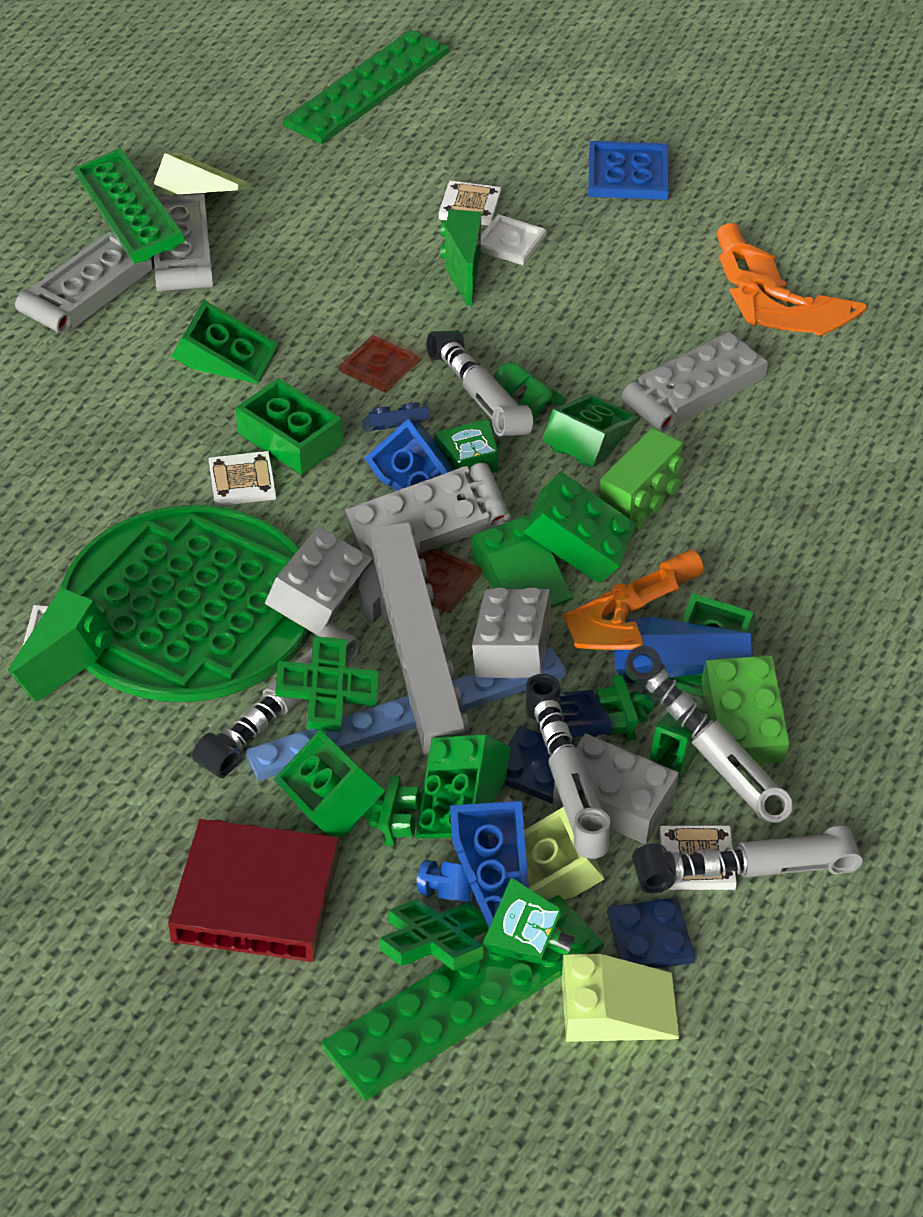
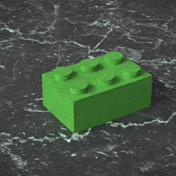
[599,428,684,530]
[701,655,789,764]

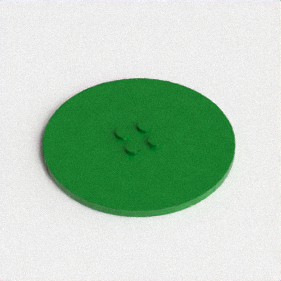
[61,505,310,702]

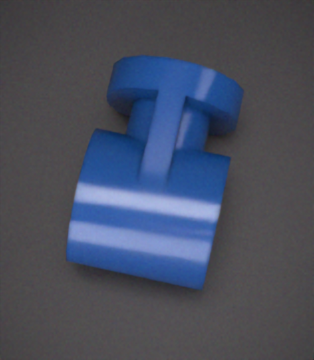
[417,859,474,902]

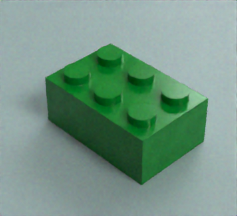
[236,378,343,475]
[523,471,636,583]

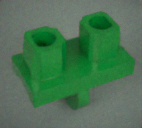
[596,675,654,741]
[363,776,422,847]

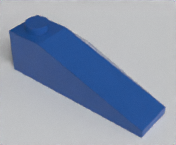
[364,419,453,491]
[614,617,754,683]
[450,801,529,928]

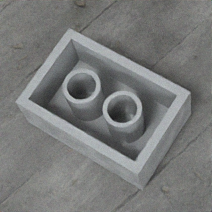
[265,526,372,635]
[472,588,552,678]
[553,733,679,845]

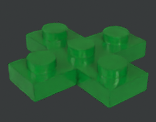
[275,636,379,732]
[380,898,489,971]

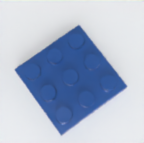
[588,141,669,200]

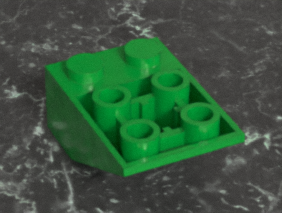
[415,734,511,839]

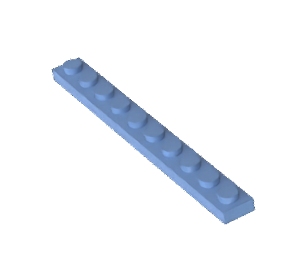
[246,647,566,781]

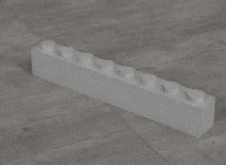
[371,522,469,754]

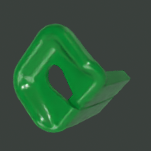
[484,362,568,422]

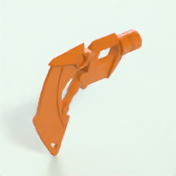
[717,223,867,335]
[563,549,704,650]

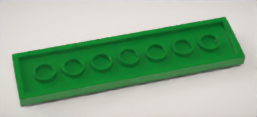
[283,29,449,144]
[73,147,185,264]
[321,895,604,1102]

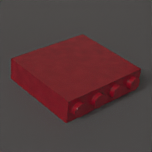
[168,819,339,962]

